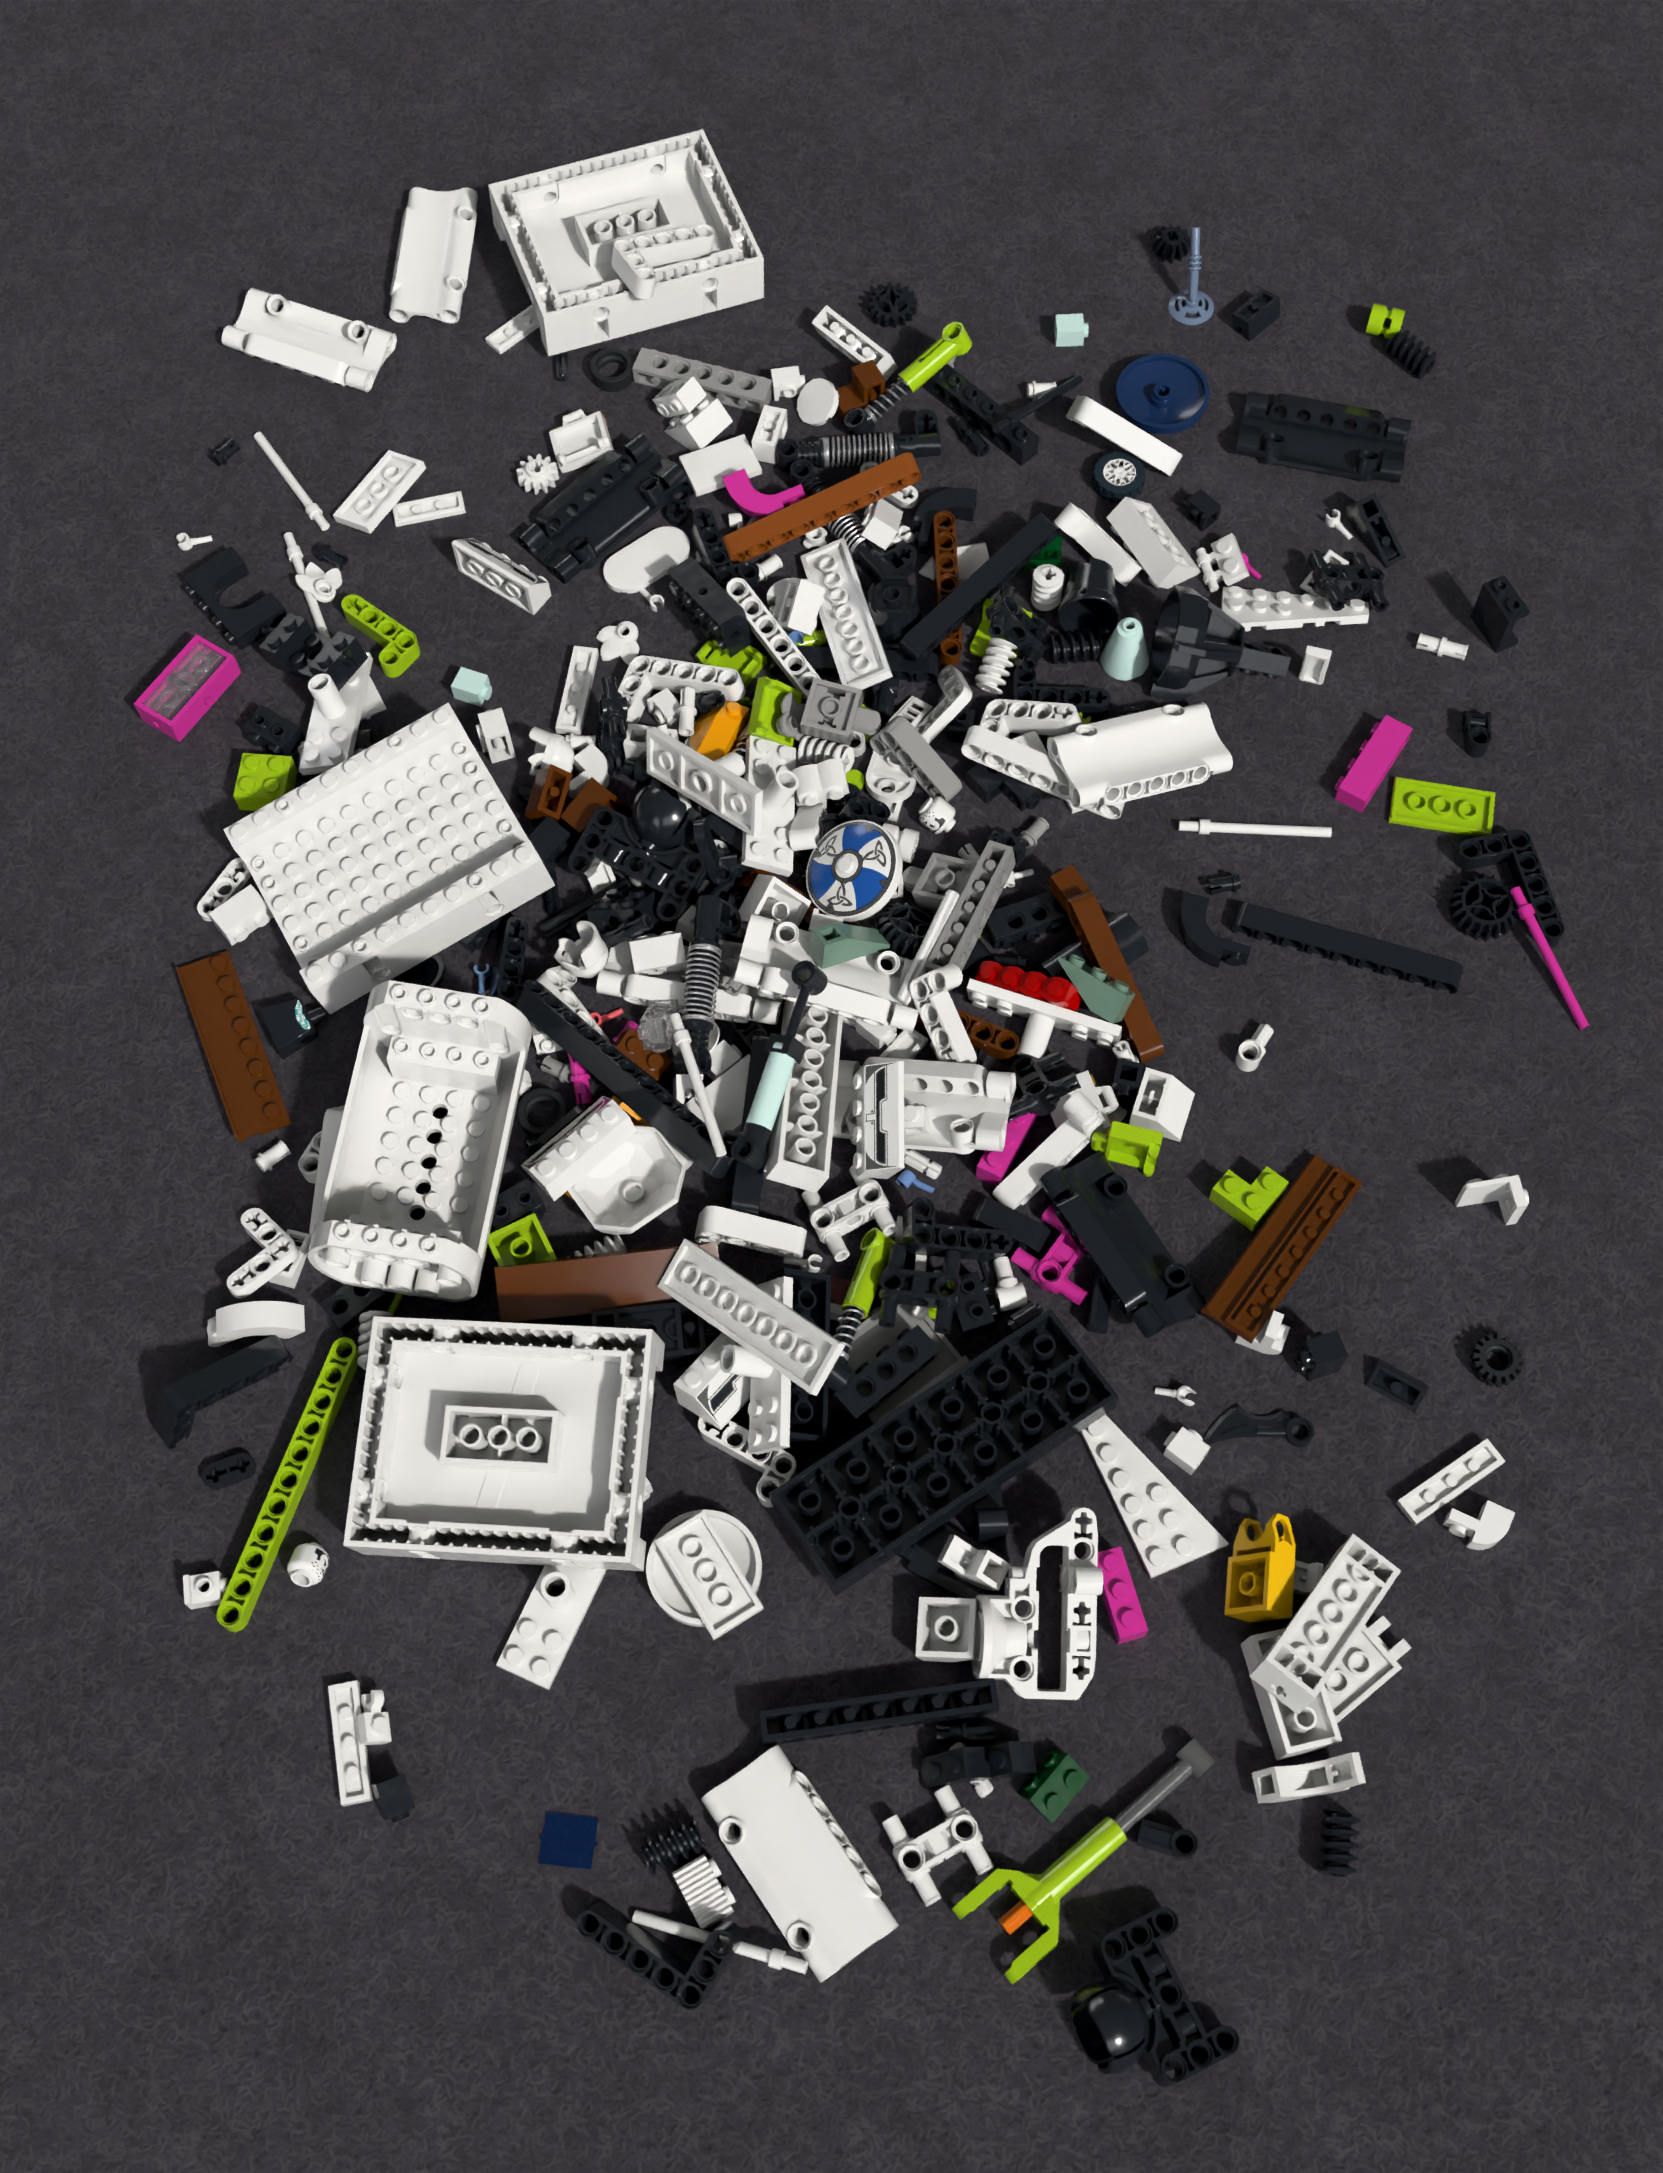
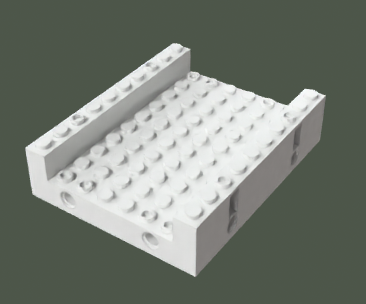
[488,129,764,356]
[223,703,555,1014]
[343,1316,665,1571]

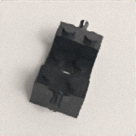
[259,613,368,691]
[591,1302,722,1365]

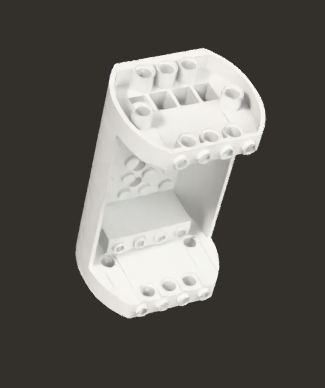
[307,980,532,1302]

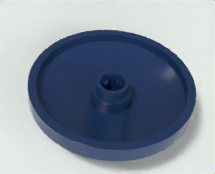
[1115,354,1210,434]

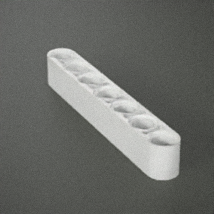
[961,725,1125,819]

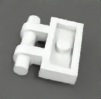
[1196,533,1250,592]

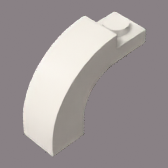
[207,1301,305,1347]
[1252,1752,1366,1803]

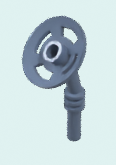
[1168,227,1214,325]

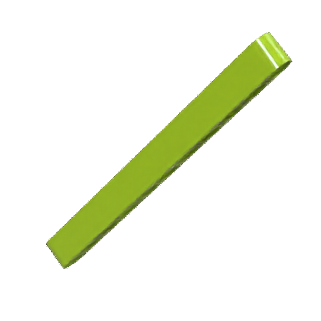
[216,1337,360,1632]

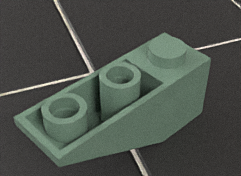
[809,922,890,969]
[1058,954,1136,1024]

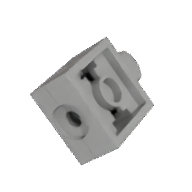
[800,678,881,746]
[902,852,977,914]

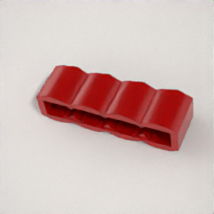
[975,961,1082,1012]

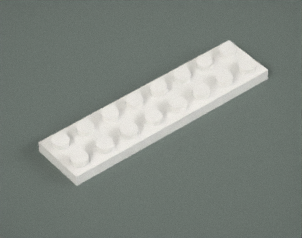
[800,537,893,690]
[657,1238,845,1396]

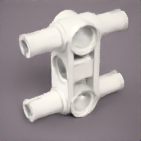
[802,1166,898,1262]
[882,1785,994,1907]

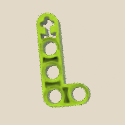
[341,594,421,678]

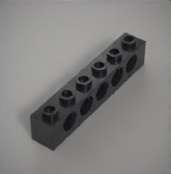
[922,364,1039,466]

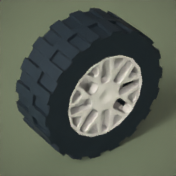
[1092,451,1146,504]

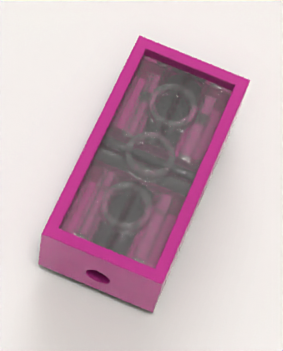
[134,634,241,743]

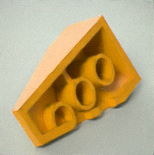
[689,700,750,761]

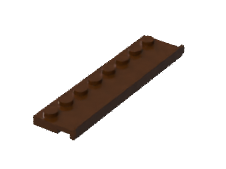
[175,951,292,1142]
[1201,1154,1363,1344]

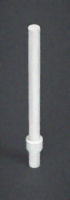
[254,432,330,531]
[284,532,330,638]
[1178,819,1332,837]
[670,1013,727,1157]
[632,1910,808,1974]

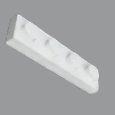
[555,646,599,736]
[1396,1439,1505,1526]
[328,1680,373,1806]

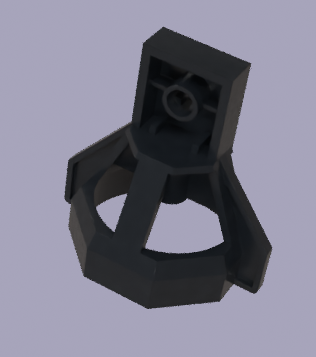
[1150,585,1291,702]

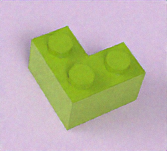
[1209,1166,1289,1232]

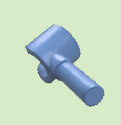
[783,629,804,647]
[474,964,491,994]
[896,1170,935,1194]

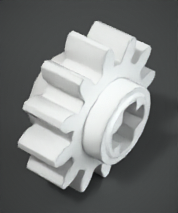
[516,454,559,495]

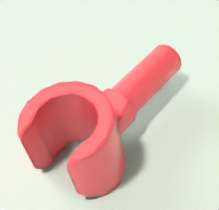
[590,1008,623,1029]

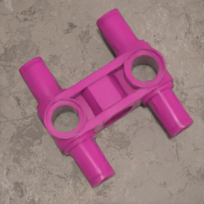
[1011,1205,1088,1306]

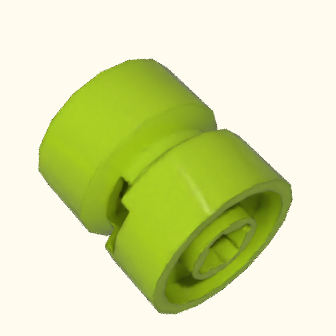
[1365,303,1406,339]

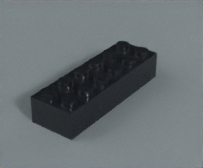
[766,1268,831,1445]

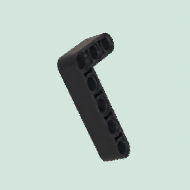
[1454,829,1565,949]
[153,1335,293,1449]
[576,1902,742,2010]

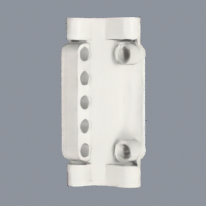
[389,187,478,324]
[222,288,397,392]
[1047,702,1233,808]
[733,913,926,1032]
[596,934,784,1025]
[832,1057,1016,1154]
[701,1745,899,1983]

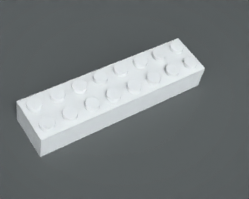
[766,1000,843,1193]

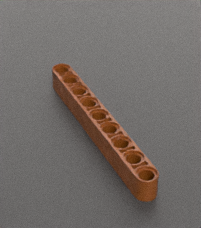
[722,453,922,563]

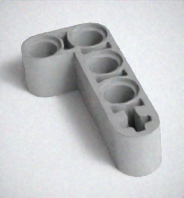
[870,715,962,802]

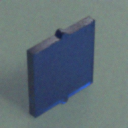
[539,1812,598,1870]

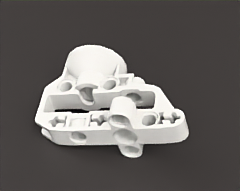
[971,1507,1103,1700]

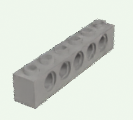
[632,347,773,414]
[925,840,1016,990]

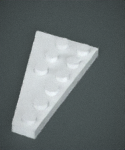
[1221,586,1369,631]
[1080,1414,1229,1579]

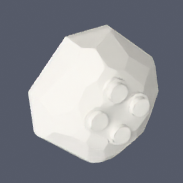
[567,1126,686,1235]

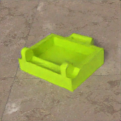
[695,641,767,688]
[747,676,803,747]
[1091,1121,1164,1177]

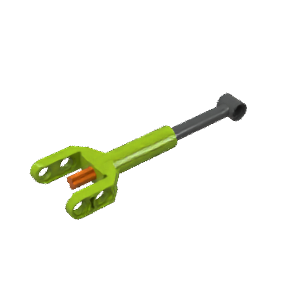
[952,1738,1216,1985]

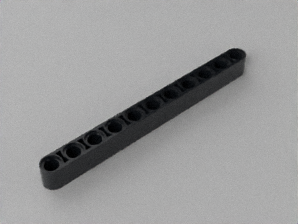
[514,980,734,1178]

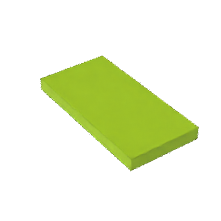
[1388,777,1496,837]

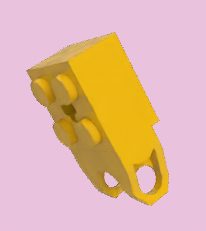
[1225,1513,1296,1622]

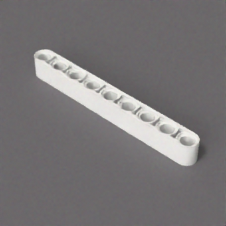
[727,578,866,757]

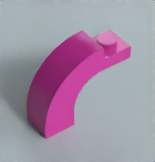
[723,468,807,520]

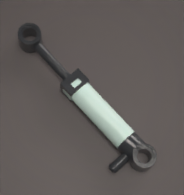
[723,960,828,1170]

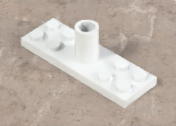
[299,652,373,775]
[647,727,763,837]
[741,735,799,877]
[967,978,1122,1059]
[720,1276,793,1454]
[496,1565,607,1690]

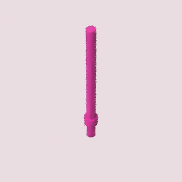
[1510,886,1589,1030]

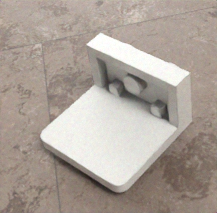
[1455,1174,1529,1225]

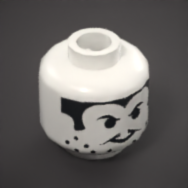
[918,796,956,834]
[287,1542,330,1587]

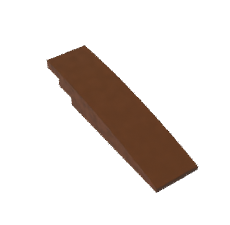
[494,1241,719,1322]

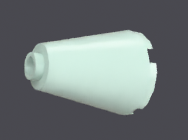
[1100,618,1149,681]

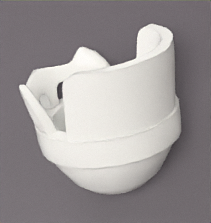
[528,727,575,776]
[554,921,609,978]

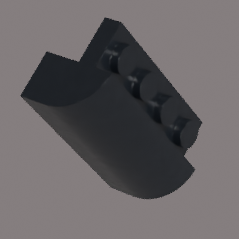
[1030,910,1150,985]

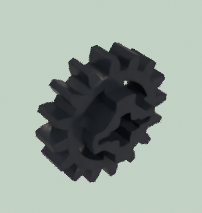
[868,282,917,328]

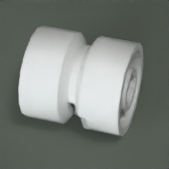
[882,823,919,863]

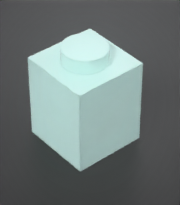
[1054,313,1088,347]
[451,667,492,707]

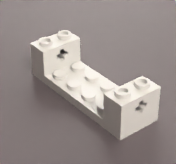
[1249,1534,1401,1715]

